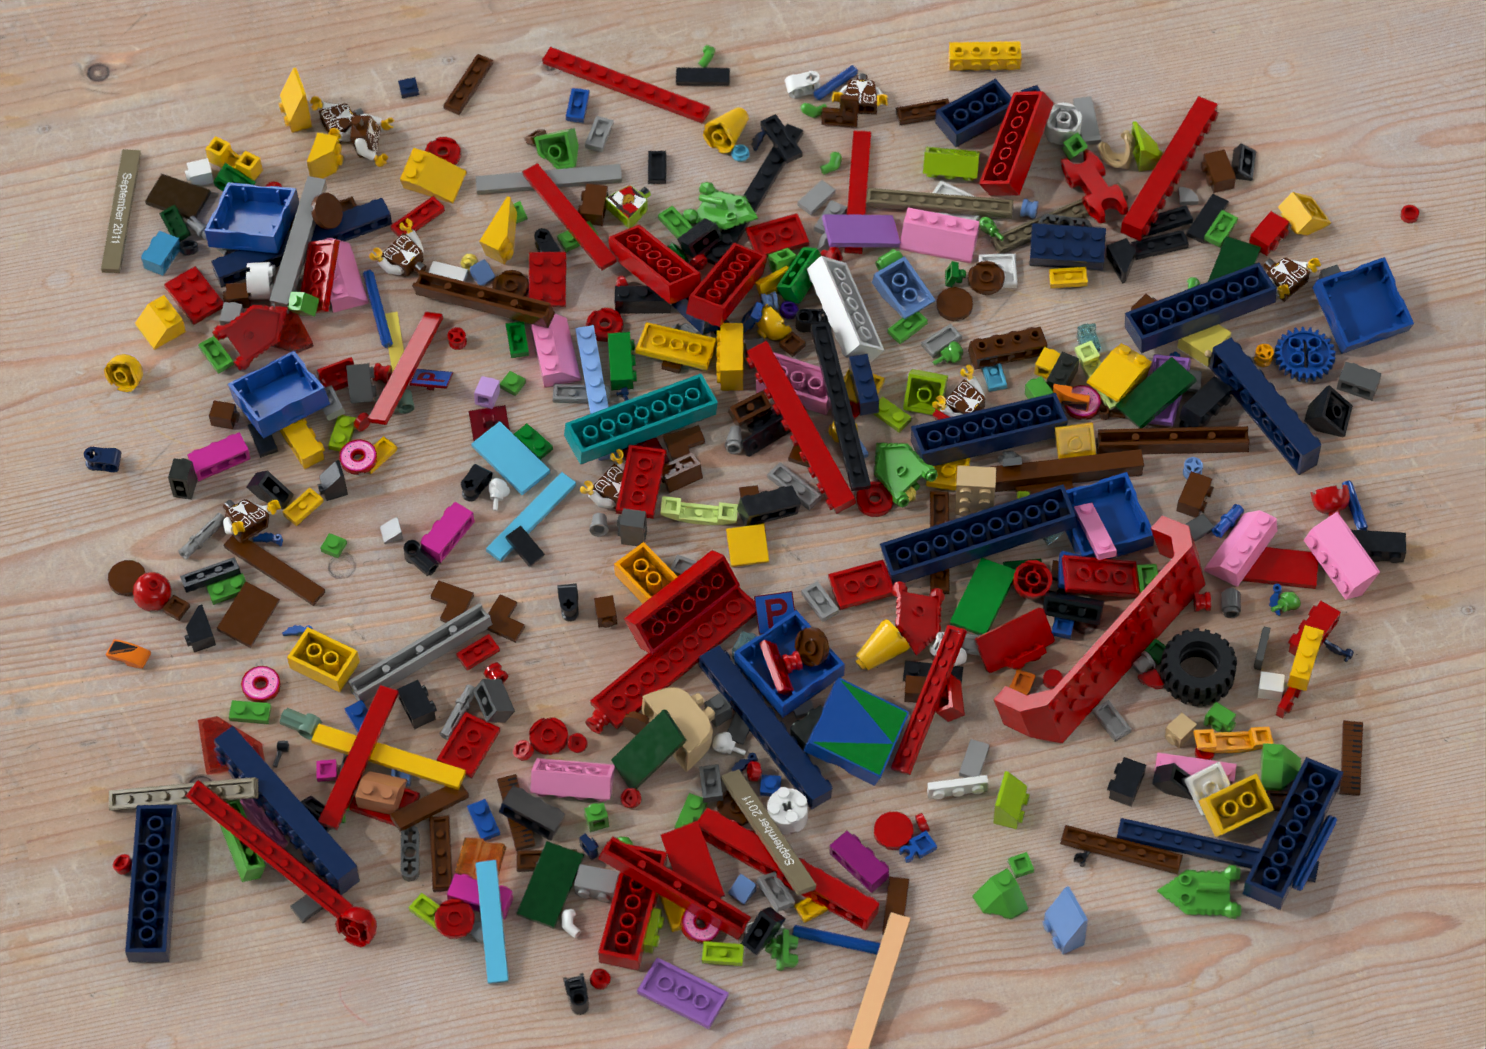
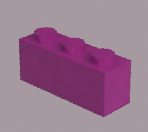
[830,831,889,894]

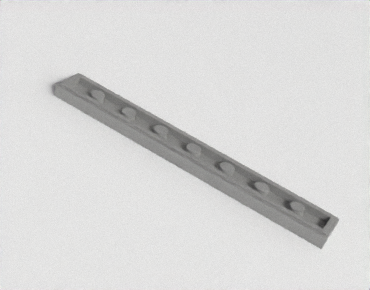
[476,164,622,195]

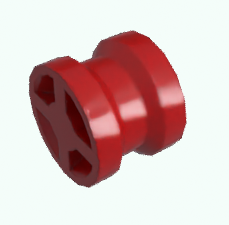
[447,327,467,350]
[372,363,392,384]
[1193,592,1211,612]
[782,651,803,674]
[484,662,508,683]
[585,709,610,734]

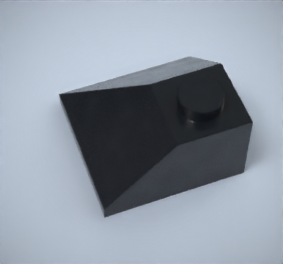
[1304,385,1353,437]

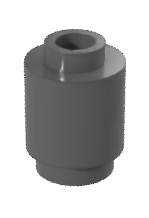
[1221,588,1241,618]

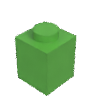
[287,292,319,317]
[1025,376,1053,399]

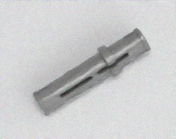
[186,216,233,256]
[178,513,225,560]
[440,684,475,740]

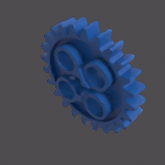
[1274,327,1336,382]

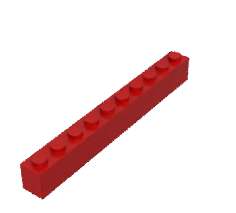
[1120,96,1219,241]
[746,340,857,514]
[698,808,880,931]

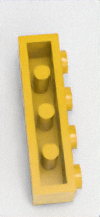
[949,41,1021,71]

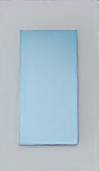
[471,421,550,495]

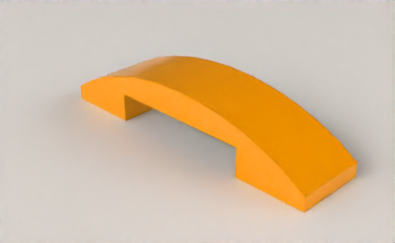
[1194,727,1274,753]

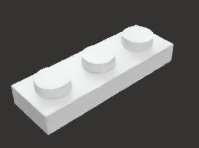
[927,775,988,799]

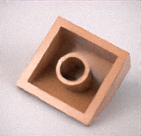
[355,771,407,814]

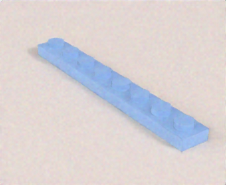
[575,325,617,461]

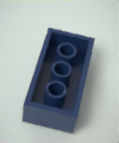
[935,78,1012,147]
[1029,223,1106,270]

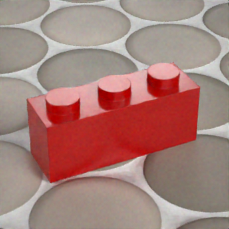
[1288,601,1341,656]

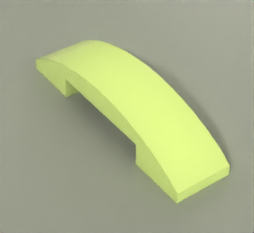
[1075,341,1124,410]
[660,496,738,525]

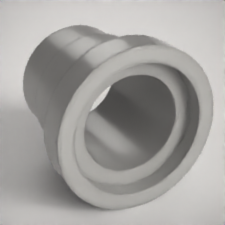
[589,513,609,537]
[1132,651,1156,674]

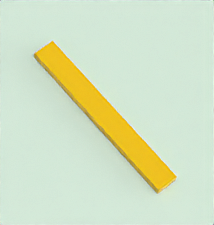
[311,724,466,790]

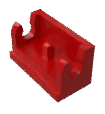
[317,357,354,391]

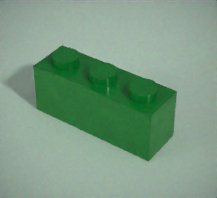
[776,247,821,303]
[608,332,637,391]

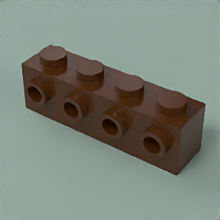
[968,326,1048,370]

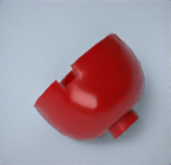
[1310,485,1350,517]
[1013,560,1052,600]
[133,572,172,611]
[335,906,377,947]

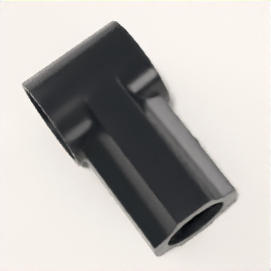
[403,540,439,576]

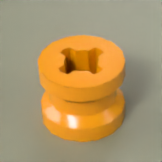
[1254,344,1274,367]

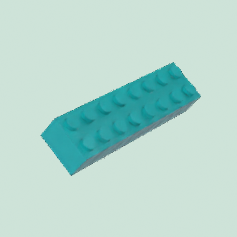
[564,374,718,465]

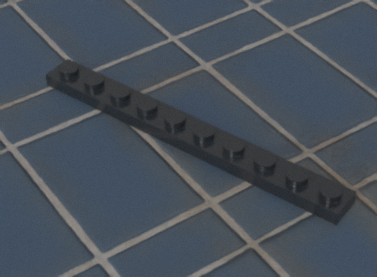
[706,124,803,265]
[810,322,871,491]

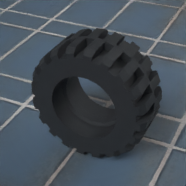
[1160,628,1237,706]

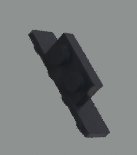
[741,405,806,457]

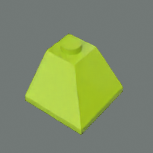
[1131,121,1163,172]

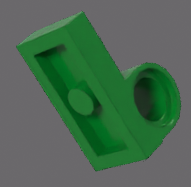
[214,163,256,191]

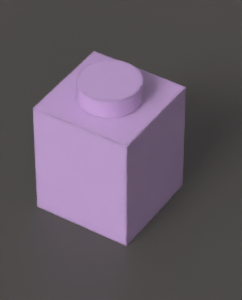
[474,376,500,409]

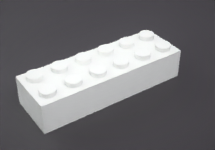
[807,256,885,363]

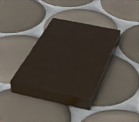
[145,173,211,221]

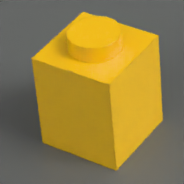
[1034,347,1061,379]

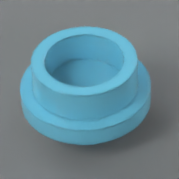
[731,144,749,162]

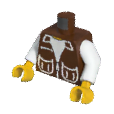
[832,73,888,115]
[310,96,364,143]
[350,114,394,167]
[369,218,427,277]
[1263,258,1321,302]
[932,365,985,417]
[580,449,626,509]
[223,499,281,543]

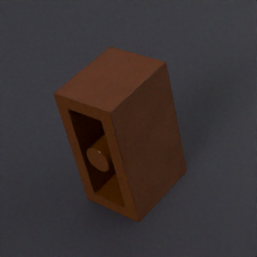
[1201,149,1236,193]
[578,183,609,226]
[728,390,772,427]
[1176,471,1214,518]

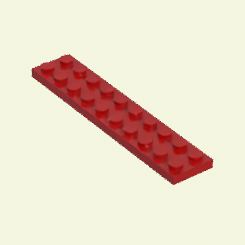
[590,587,756,729]

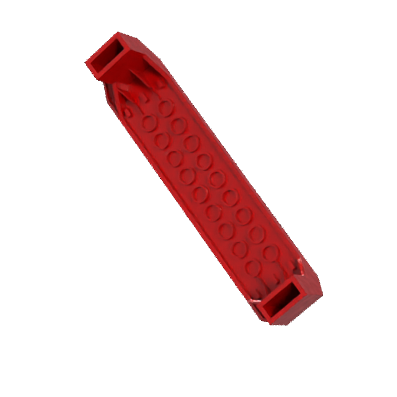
[993,515,1206,743]

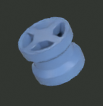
[1020,198,1039,219]
[761,292,779,310]
[1183,457,1203,479]

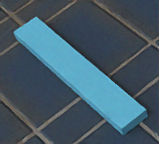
[486,472,576,562]
[476,860,509,984]

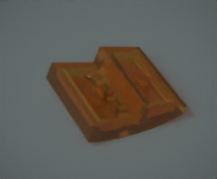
[455,837,507,880]

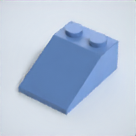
[872,256,936,319]
[1043,886,1088,955]

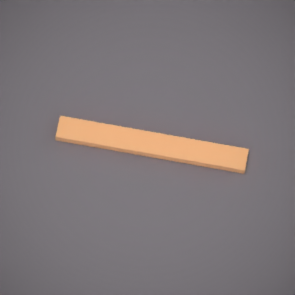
[847,912,910,1049]

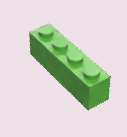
[220,800,266,882]

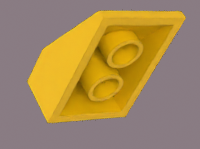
[278,67,312,133]
[400,148,467,204]
[479,196,517,265]
[1087,343,1152,402]

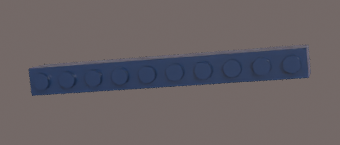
[211,197,392,288]
[699,645,833,810]

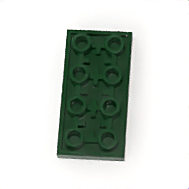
[1208,236,1261,282]
[1115,357,1197,428]
[611,710,687,789]
[516,841,584,929]

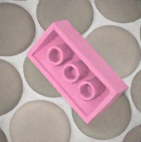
[899,208,980,263]
[319,238,369,313]
[530,314,581,388]
[756,352,830,415]
[1204,510,1277,587]
[1304,512,1380,600]
[530,758,615,802]

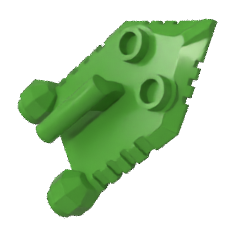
[683,182,758,230]
[874,443,938,508]
[1157,865,1241,919]

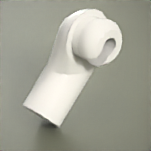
[561,909,581,939]

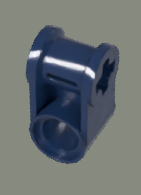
[84,447,122,473]

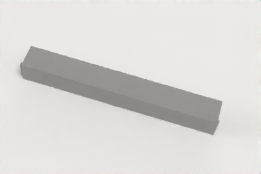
[269,176,327,314]
[349,603,492,702]

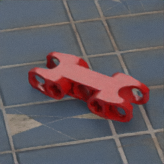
[1061,149,1128,224]

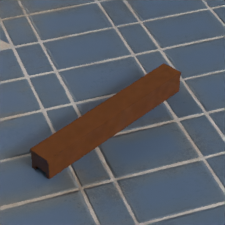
[412,270,555,328]
[1096,426,1250,455]
[991,449,1145,492]

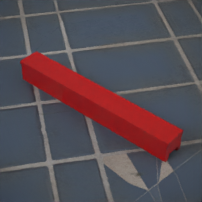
[598,836,751,940]

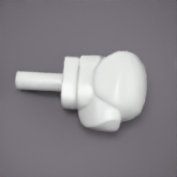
[489,478,510,511]
[712,732,746,755]

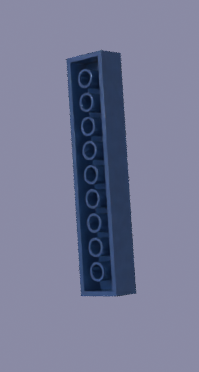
[880,484,1077,585]
[214,726,360,895]

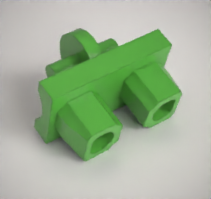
[765,929,798,971]

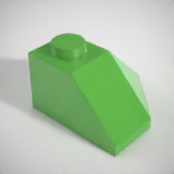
[534,128,579,169]
[1261,743,1301,791]
[972,868,1028,919]

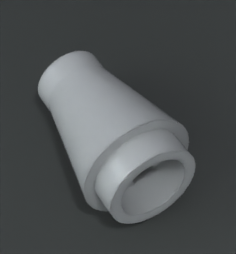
[725,426,743,454]

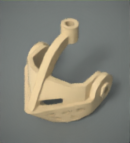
[1098,130,1135,169]

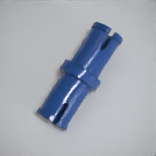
[1212,504,1244,538]

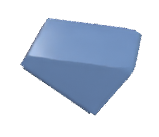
[470,259,496,286]
[728,874,757,905]

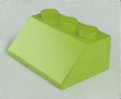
[923,146,980,181]

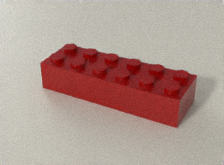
[979,91,1054,196]
[608,225,701,304]
[686,243,767,327]
[624,550,740,654]
[598,844,668,971]

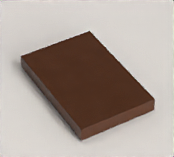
[217,582,280,648]

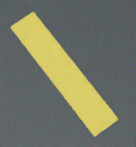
[385,312,404,373]

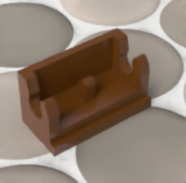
[662,452,703,493]

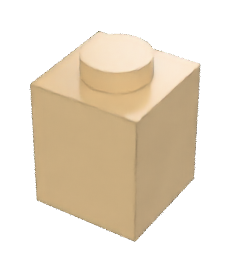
[1165,713,1197,749]

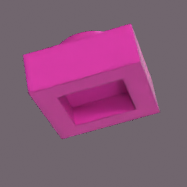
[316,759,337,782]

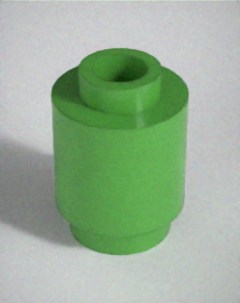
[875,249,903,271]

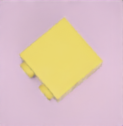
[1177,324,1231,367]

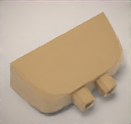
[641,687,715,772]

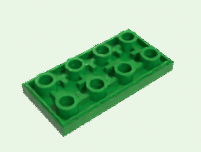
[950,558,1016,635]

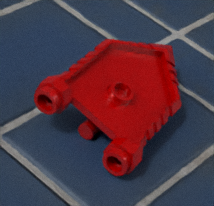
[212,305,288,371]
[892,581,945,656]

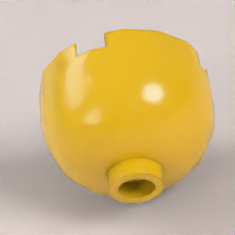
[756,304,792,341]
[104,354,143,392]

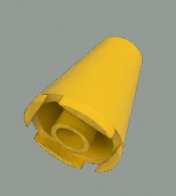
[703,107,749,153]
[855,619,910,671]

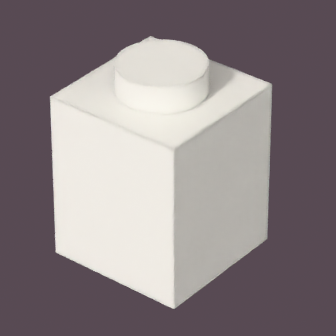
[185,158,214,186]
[1257,671,1288,701]

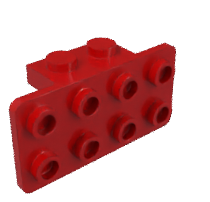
[975,607,1055,673]

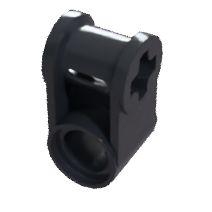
[534,228,561,252]
[795,308,831,333]
[461,464,493,501]
[557,583,579,621]
[563,973,589,1015]

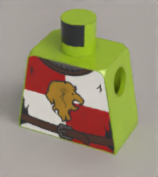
[605,185,651,229]

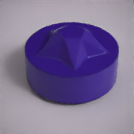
[779,301,799,320]

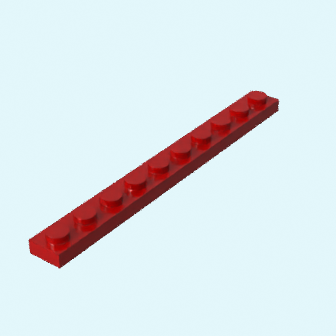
[542,47,710,124]
[186,780,354,919]

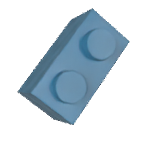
[141,231,180,276]

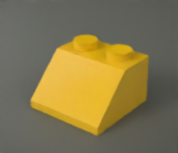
[307,132,344,179]
[1278,192,1331,236]
[135,295,186,350]

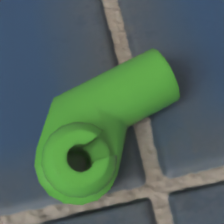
[698,45,716,68]
[800,103,827,118]

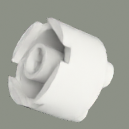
[1045,103,1082,145]
[246,262,276,300]
[768,787,808,835]

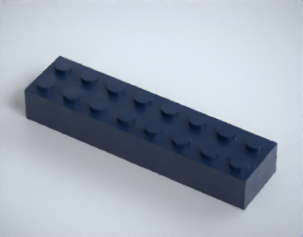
[1125,263,1277,353]
[1210,337,1321,475]
[911,393,1068,466]
[1243,757,1343,910]
[125,805,180,962]

